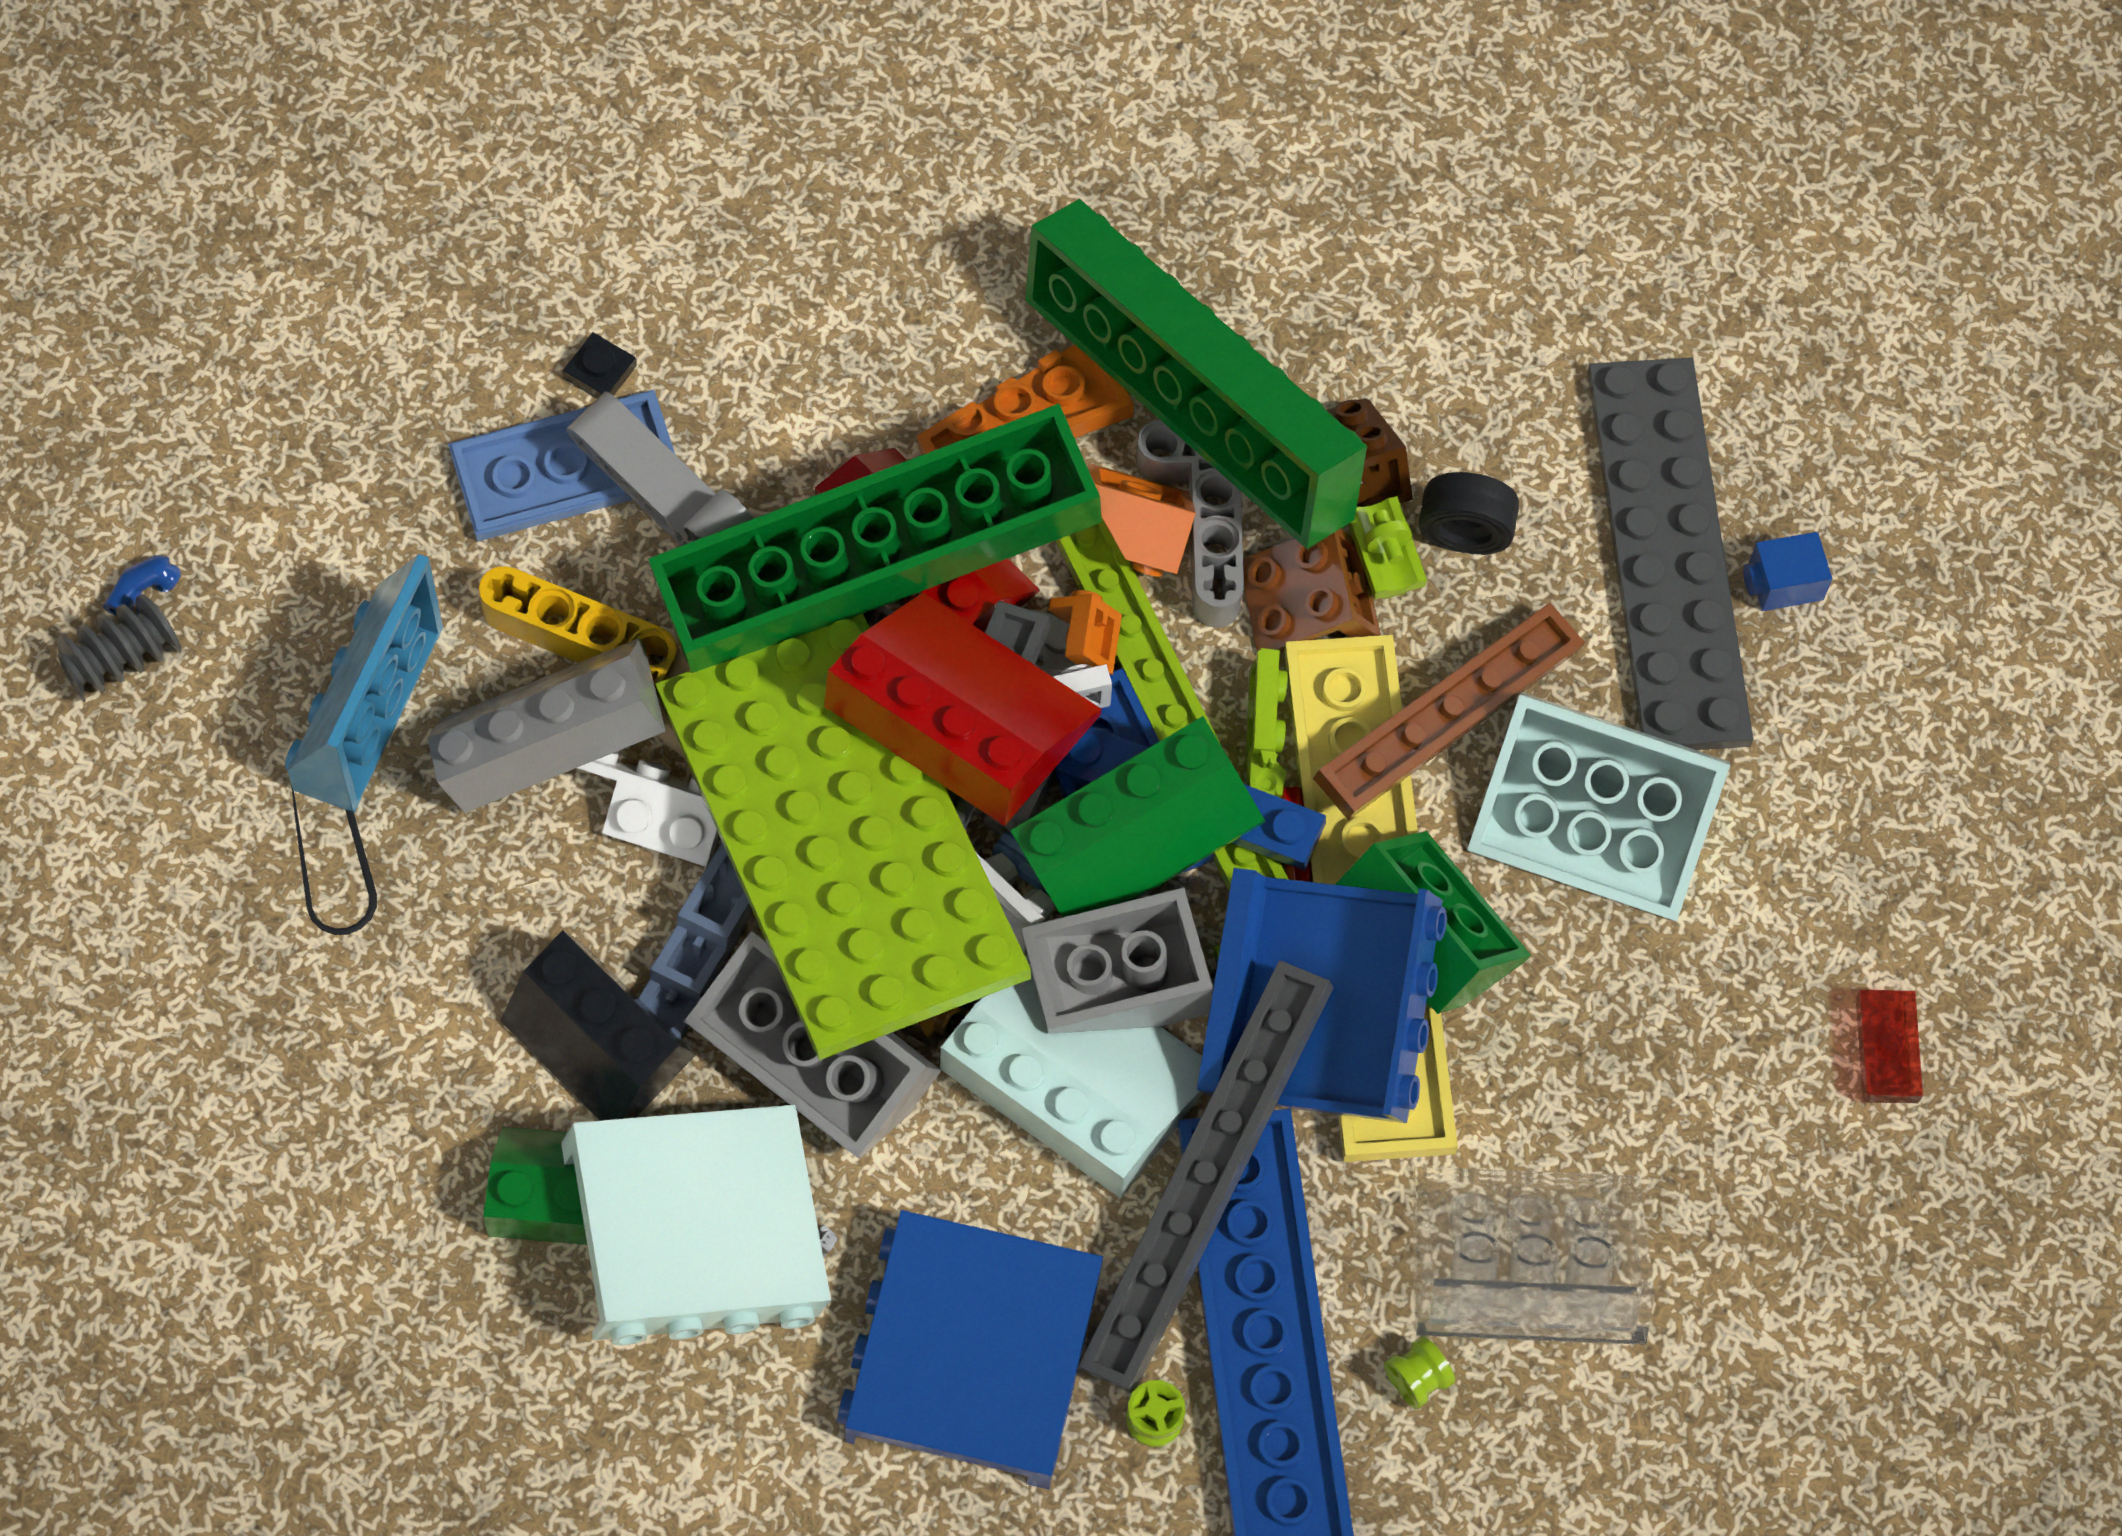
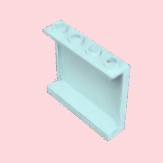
[561,1105,831,1346]

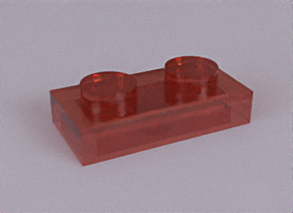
[1856,990,1923,1104]

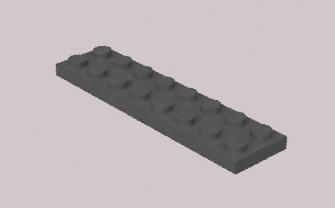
[1587,358,1754,750]

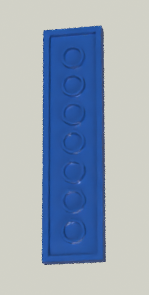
[1177,1108,1354,1536]

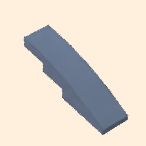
[639,843,753,1040]

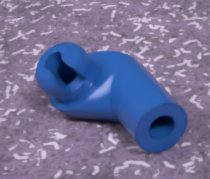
[103,555,181,616]

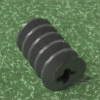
[57,594,182,702]

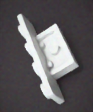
[577,752,719,867]

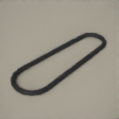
[291,785,377,935]

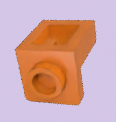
[1048,590,1122,675]

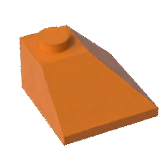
[1087,463,1196,577]

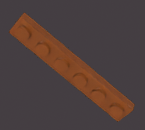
[1313,603,1585,820]

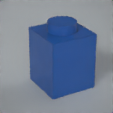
[1743,532,1833,611]

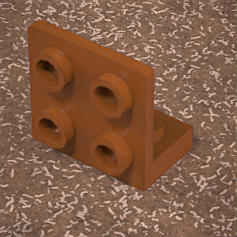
[1243,529,1381,653]

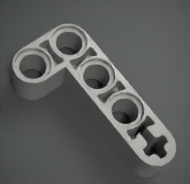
[566,391,753,546]
[1135,420,1244,628]

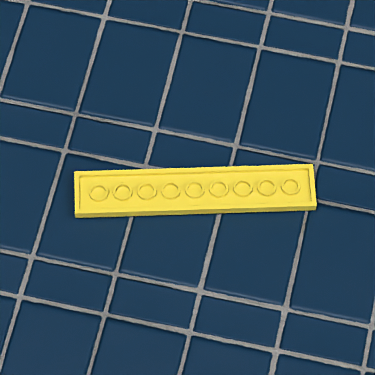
[1284,635,1458,1162]

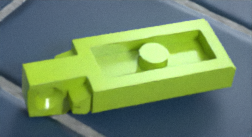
[1245,648,1288,798]

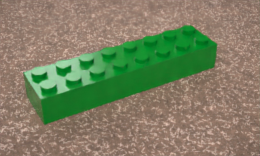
[1025,199,1367,549]
[648,404,1102,673]

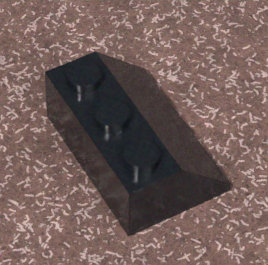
[500,930,696,1121]

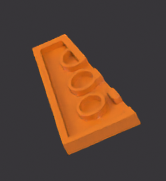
[917,344,1134,455]

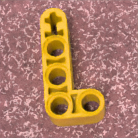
[479,566,677,698]

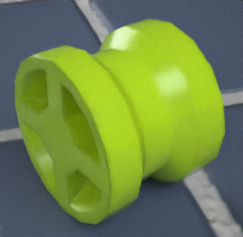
[1383,1336,1456,1410]
[1126,1380,1186,1447]

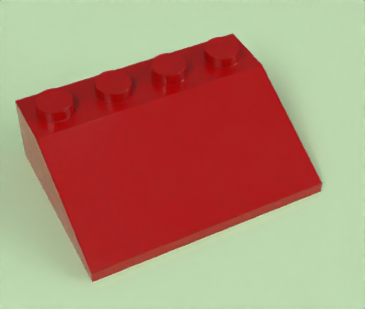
[824,593,1102,826]

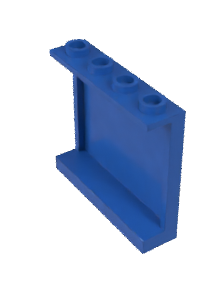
[1197,868,1447,1124]
[837,1210,1103,1490]

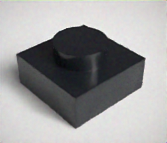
[562,332,637,399]

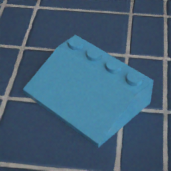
[285,554,443,813]

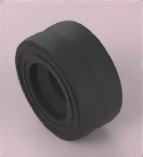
[1419,472,1519,555]

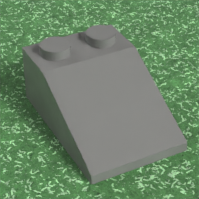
[1021,888,1213,1034]

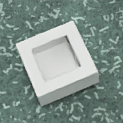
[1053,664,1112,708]

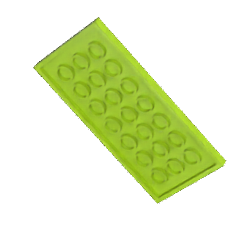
[655,614,1031,1060]

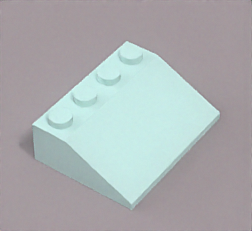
[1467,692,1730,922]
[940,955,1203,1199]

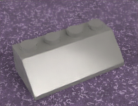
[428,638,666,813]
[684,931,941,1159]

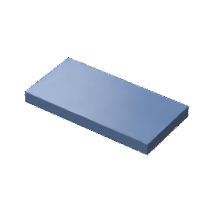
[448,390,675,542]

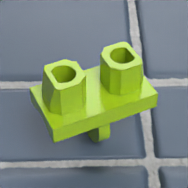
[1348,496,1427,600]

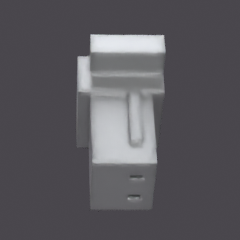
[818,1224,838,1258]

